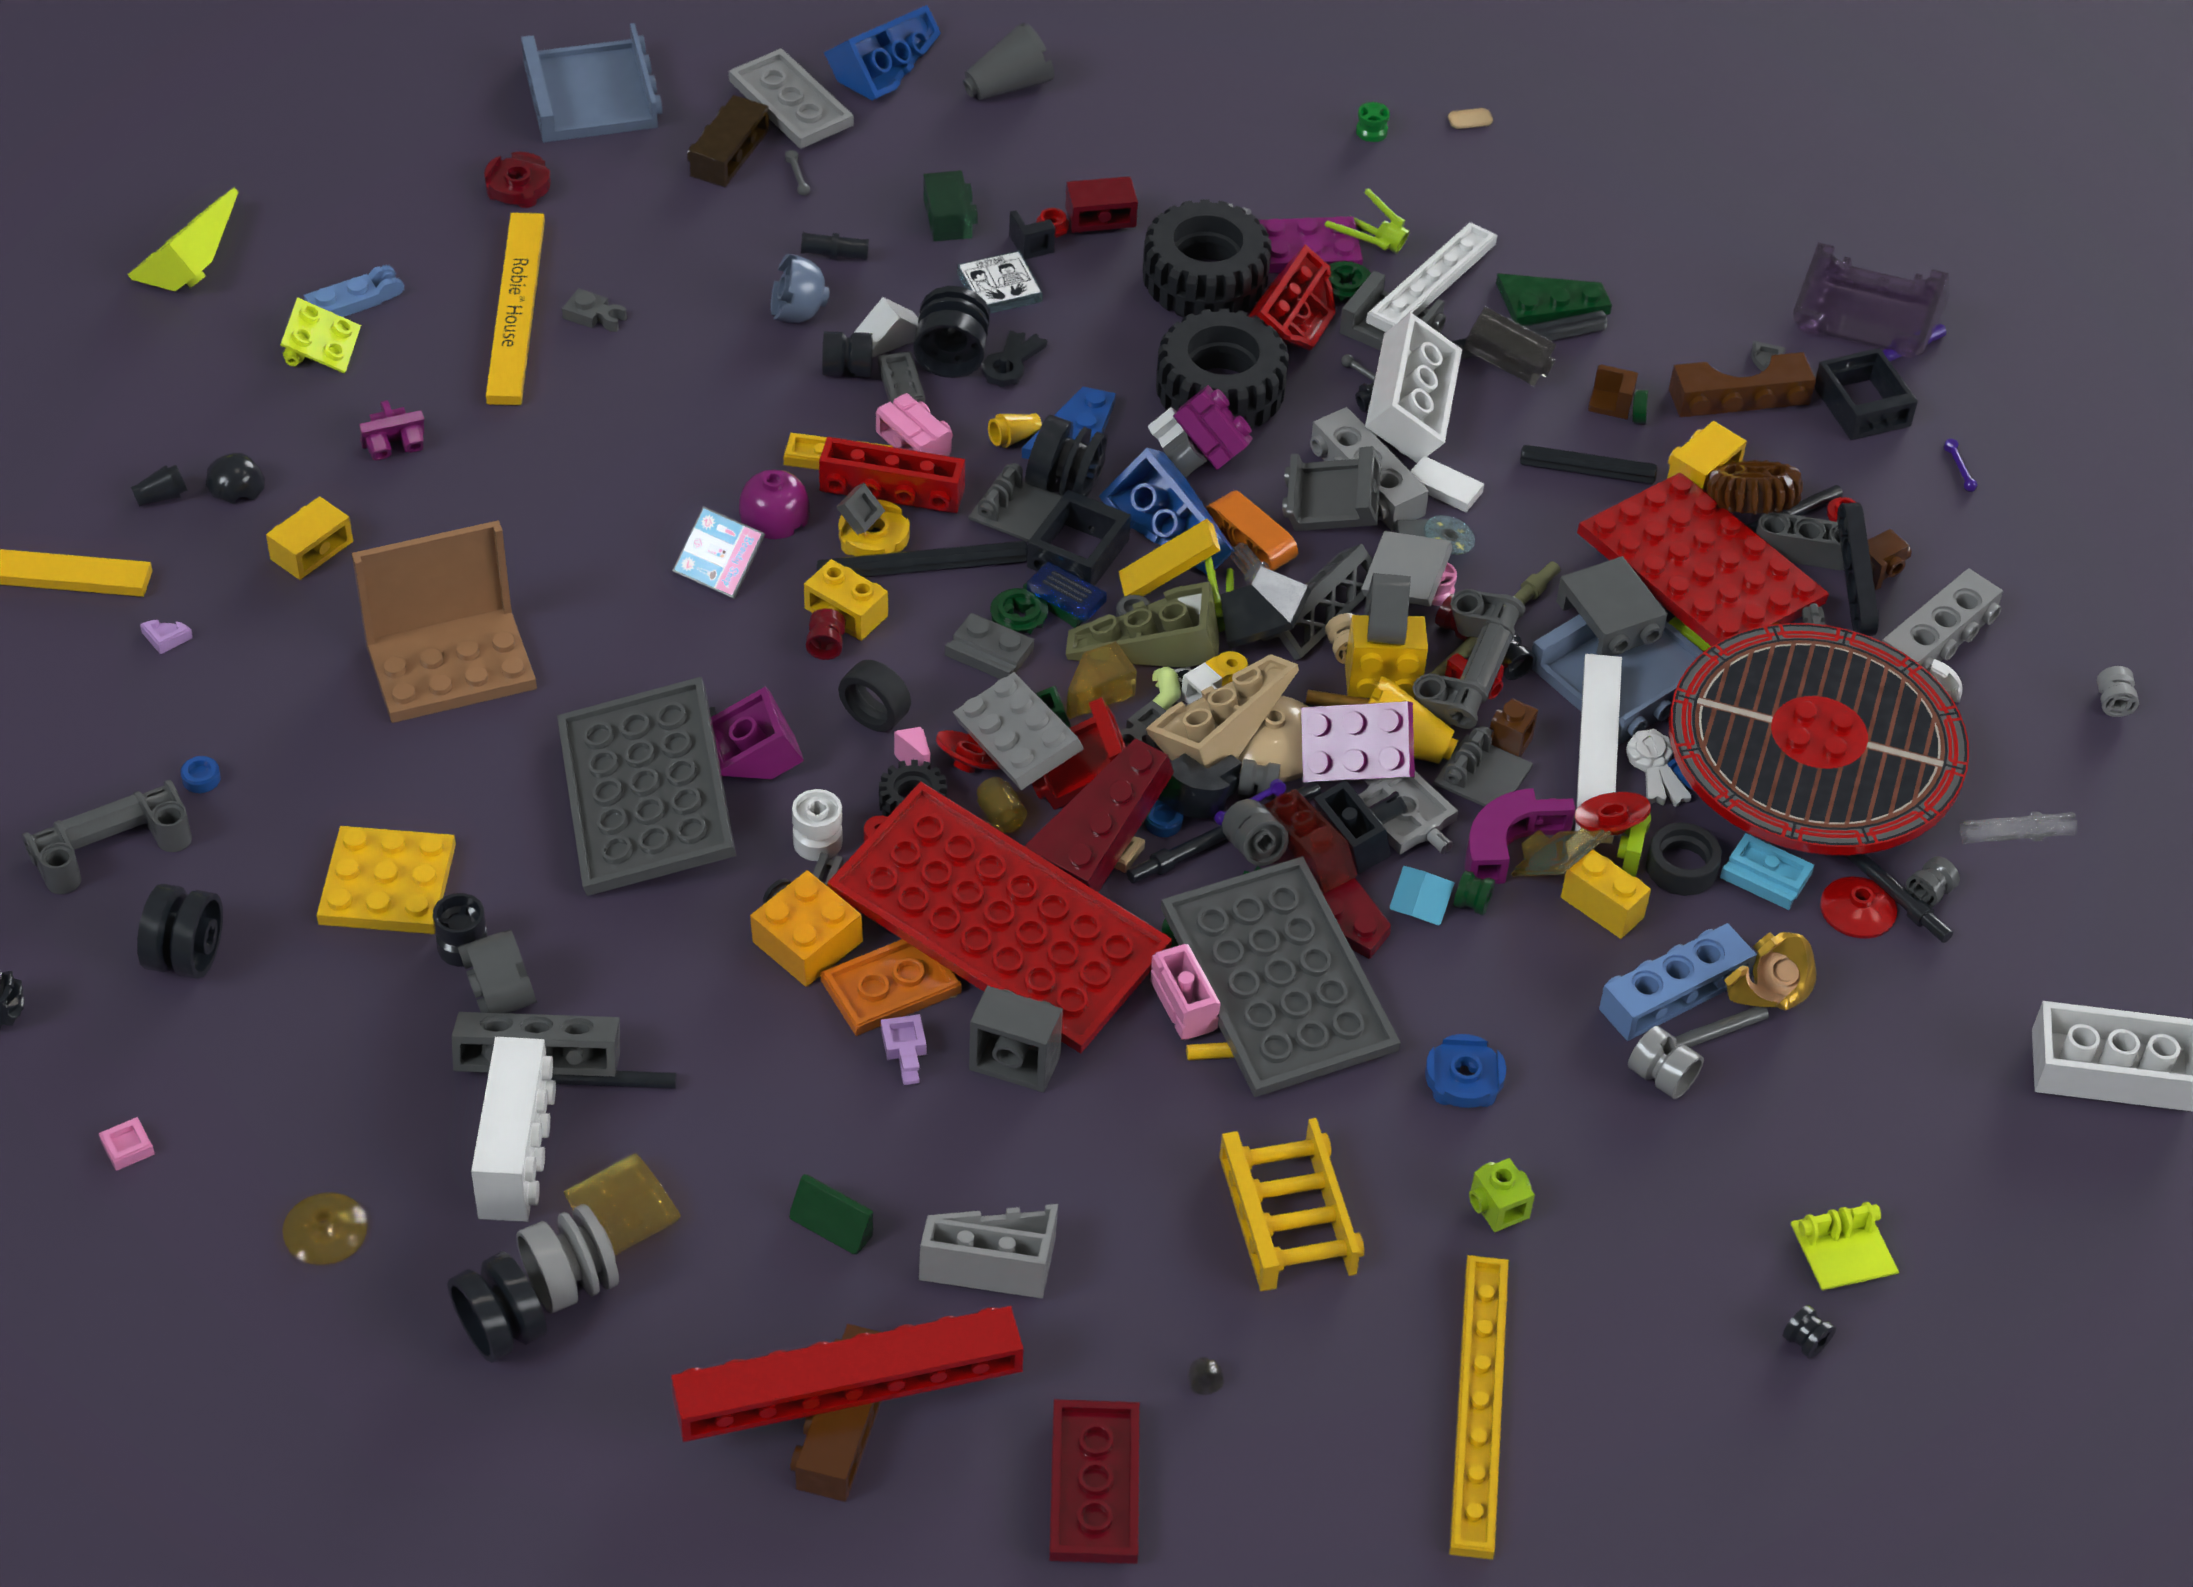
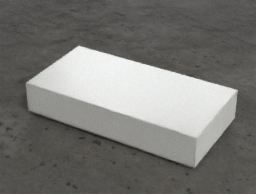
[1410,456,1484,512]

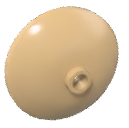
[1237,695,1309,782]

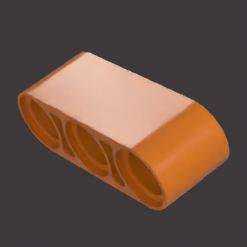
[1205,490,1298,571]

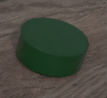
[1632,389,1648,424]

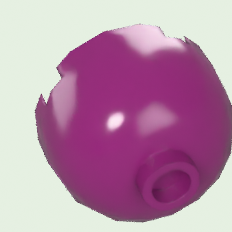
[739,469,810,539]

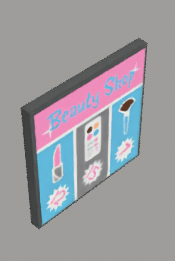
[672,506,765,599]

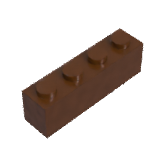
[790,1323,881,1502]

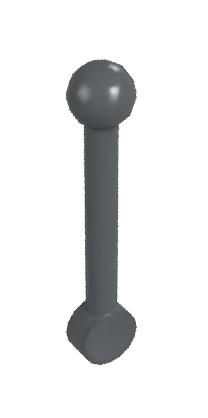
[785,150,810,196]
[1341,354,1376,382]

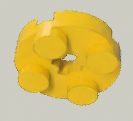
[838,500,910,556]

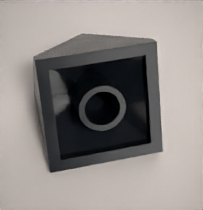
[1220,566,1311,648]

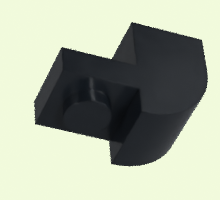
[1158,753,1242,818]

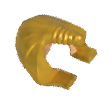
[1724,932,1816,1010]

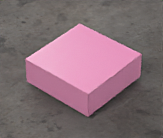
[98,1117,155,1171]

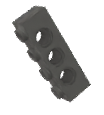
[452,1012,620,1077]

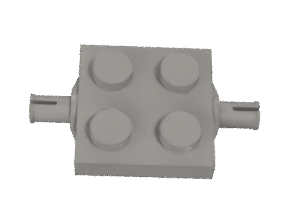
[1358,771,1458,855]

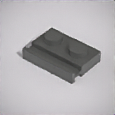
[945,613,1035,679]

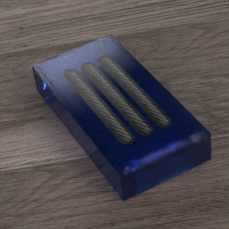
[1027,562,1107,622]

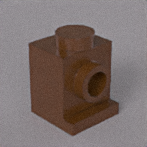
[1868,528,1911,591]
[1490,698,1538,757]

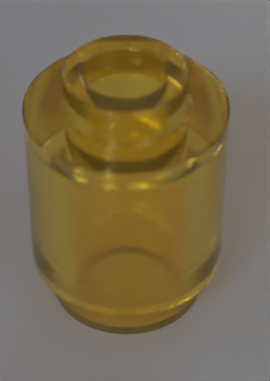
[977,777,1027,833]

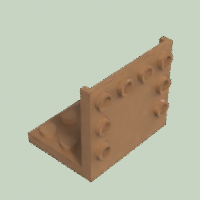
[352,520,537,723]

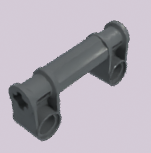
[1413,589,1525,729]
[22,779,192,894]

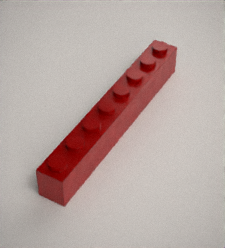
[671,1306,1024,1442]

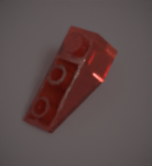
[1264,789,1358,893]

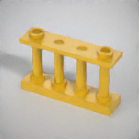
[1219,1118,1364,1291]

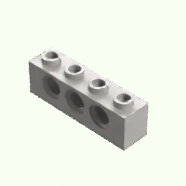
[1310,407,1429,531]
[1882,568,2003,672]

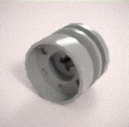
[516,1204,619,1314]

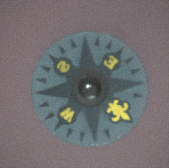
[1424,515,1475,554]

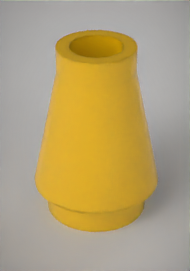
[988,413,1042,448]

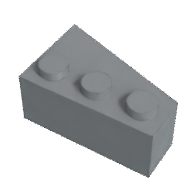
[919,1204,1058,1299]

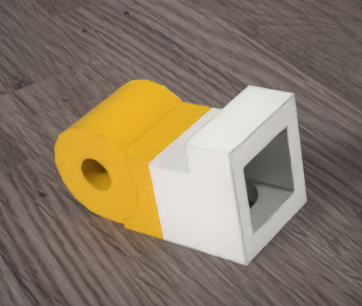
[1181,651,1248,704]

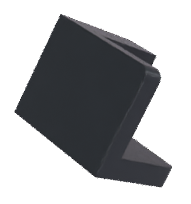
[1009,210,1055,260]

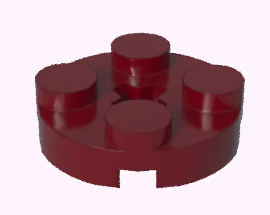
[484,151,551,208]

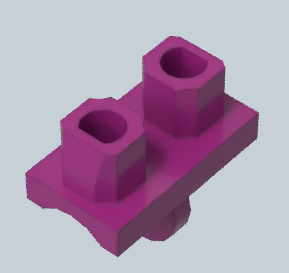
[359,400,424,461]

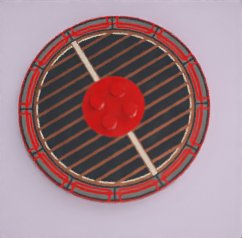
[1669,623,1969,855]

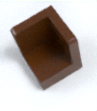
[1588,364,1639,420]

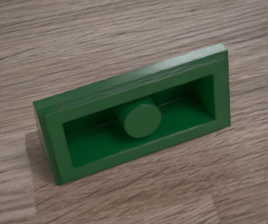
[789,1174,873,1255]

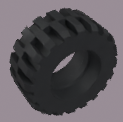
[1142,199,1271,317]
[1156,309,1288,430]

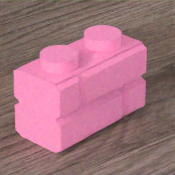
[876,393,953,456]
[1150,944,1220,1040]

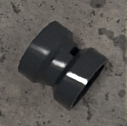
[1502,632,1536,680]

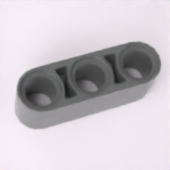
[1756,512,1844,570]

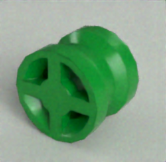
[1356,102,1390,142]

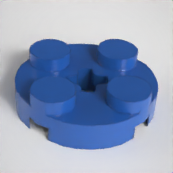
[1425,1034,1506,1108]

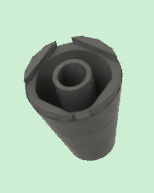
[963,23,1055,100]

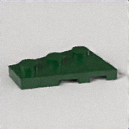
[1496,273,1612,327]

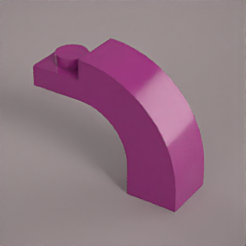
[1465,788,1576,884]

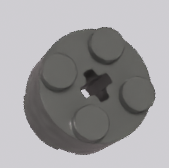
[458,929,537,1013]

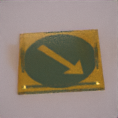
[1511,828,1611,876]

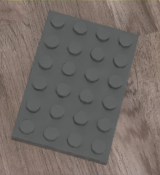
[557,677,736,896]
[1160,856,1401,1098]

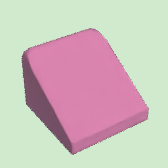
[894,727,930,766]

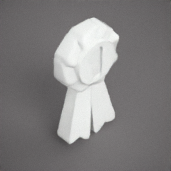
[1626,729,1692,807]

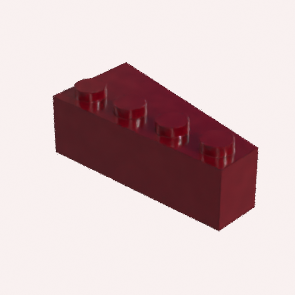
[1025,738,1174,892]

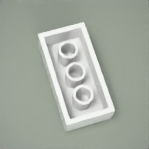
[1365,312,1462,463]
[2032,1001,2193,1112]
[471,1037,556,1222]

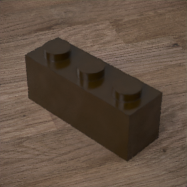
[687,95,769,187]

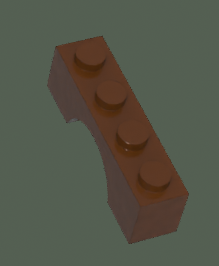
[1669,352,1816,417]

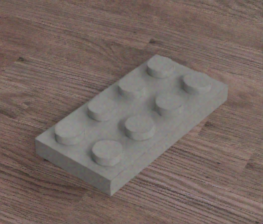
[729,48,854,149]
[953,672,1084,790]

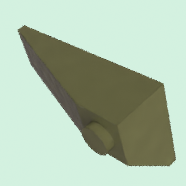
[1066,581,1220,668]

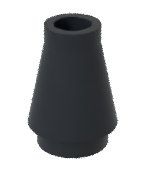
[131,465,188,507]

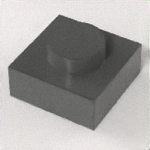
[836,483,885,535]

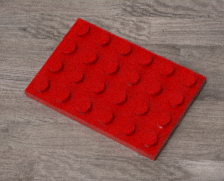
[1577,473,1829,646]

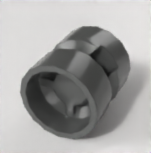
[1222,799,1289,866]

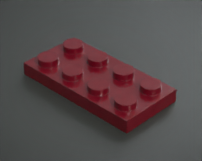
[1049,1399,1140,1564]

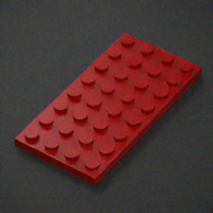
[827,781,1172,1054]

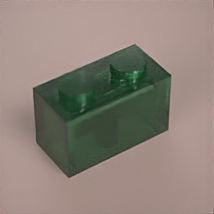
[923,170,978,242]

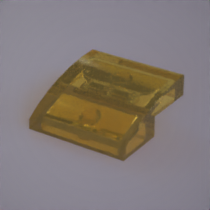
[564,1153,681,1255]

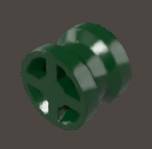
[1454,870,1495,916]

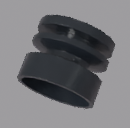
[914,286,990,378]
[1025,414,1108,497]

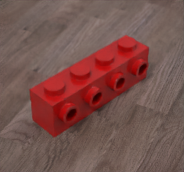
[819,437,965,513]

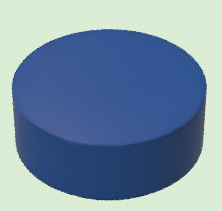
[180,756,221,793]
[1145,800,1183,837]

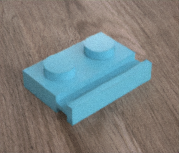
[1720,833,1814,910]

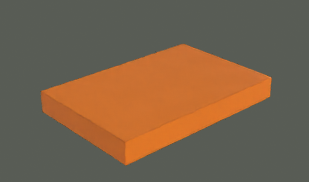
[820,939,962,1036]

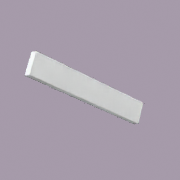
[1366,222,1498,332]
[1574,654,1622,844]

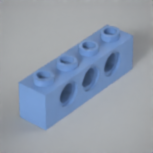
[1599,923,1757,1041]

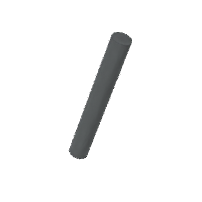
[1674,1006,1769,1047]

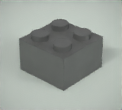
[969,986,1063,1093]

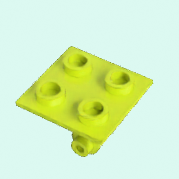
[280,297,361,374]
[1790,1202,1899,1291]

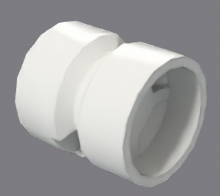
[792,789,843,861]

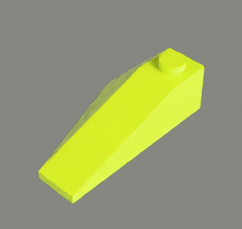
[127,187,238,291]

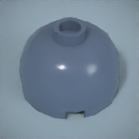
[771,253,829,324]

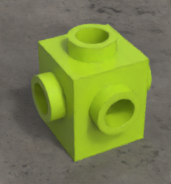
[1469,1158,1535,1232]

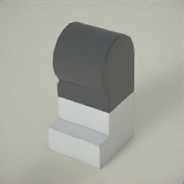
[1148,407,1207,478]

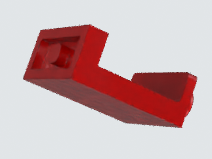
[1032,697,1126,810]

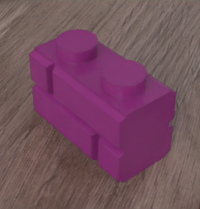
[1173,385,1253,470]

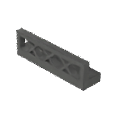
[1262,544,1373,660]

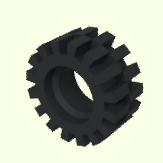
[879,760,947,817]

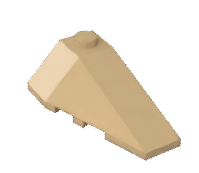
[1146,654,1299,769]

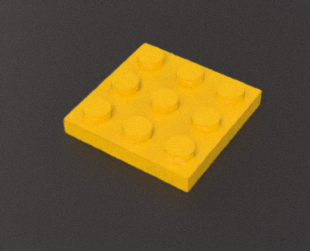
[317,826,456,934]

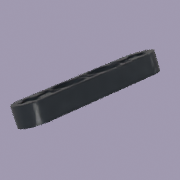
[1837,502,1879,636]

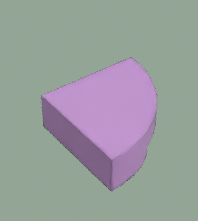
[140,620,193,655]

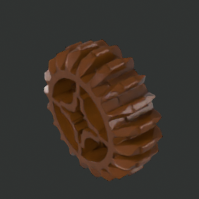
[1707,460,1803,515]

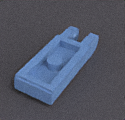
[304,264,405,317]

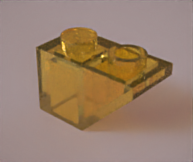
[1067,641,1137,719]

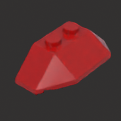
[1249,244,1336,351]

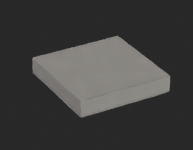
[1361,531,1453,607]

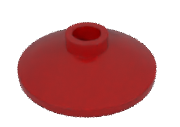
[936,730,1001,773]
[1575,792,1651,835]
[1820,876,1897,939]

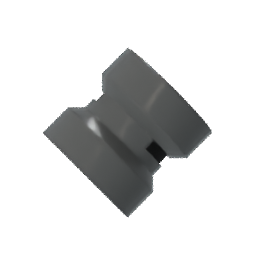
[1238,759,1281,800]
[1906,856,1960,907]

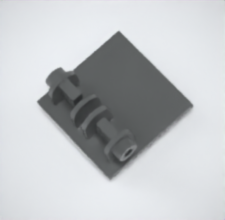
[968,463,1063,542]
[1434,726,1533,807]

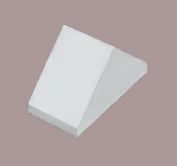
[854,297,918,357]

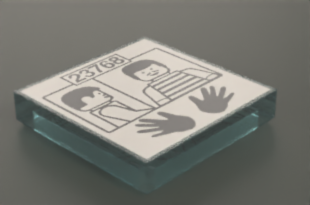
[957,250,1043,313]

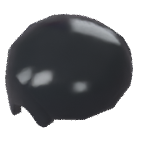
[206,453,265,504]

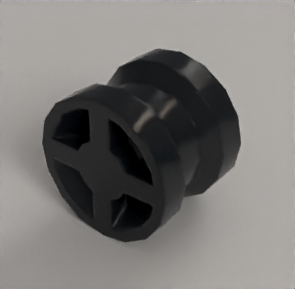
[1782,1305,1836,1359]

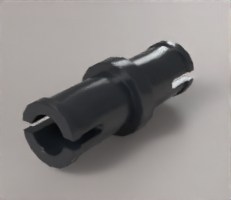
[801,232,869,260]

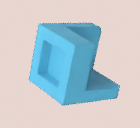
[1390,866,1455,925]

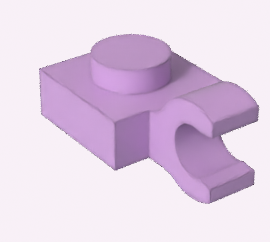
[881,1014,927,1085]

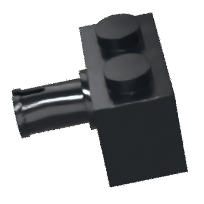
[1314,780,1408,874]

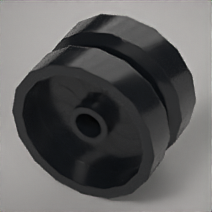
[137,883,223,979]
[447,1251,547,1363]

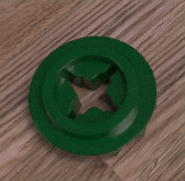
[1329,261,1371,302]
[990,588,1048,635]

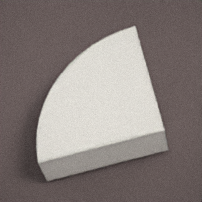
[1929,659,1963,703]

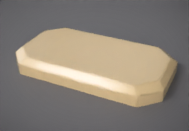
[1448,108,1493,129]

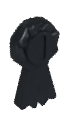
[982,330,1048,387]

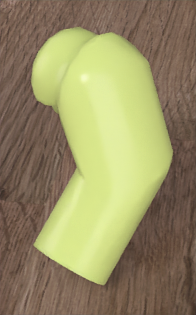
[1152,666,1181,711]

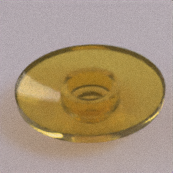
[283,1193,367,1265]

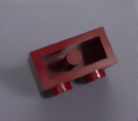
[1065,176,1138,233]

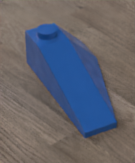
[824,5,941,100]
[1098,447,1235,574]

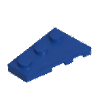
[1022,386,1116,459]

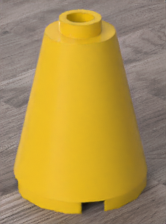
[1367,676,1458,764]

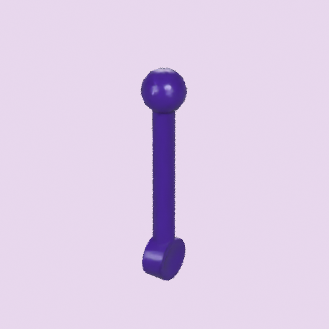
[1944,439,1977,492]
[1214,779,1286,825]

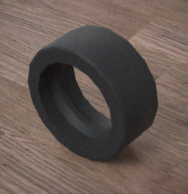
[838,660,911,732]
[1646,822,1722,896]

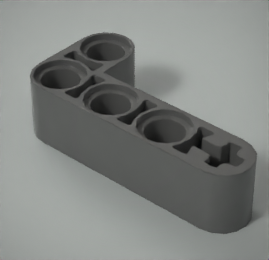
[1364,573,1411,645]

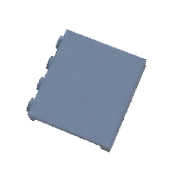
[521,23,662,143]
[1532,586,1703,745]

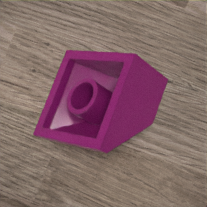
[711,686,804,779]

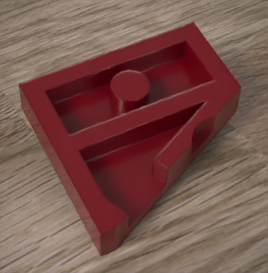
[1323,868,1391,959]

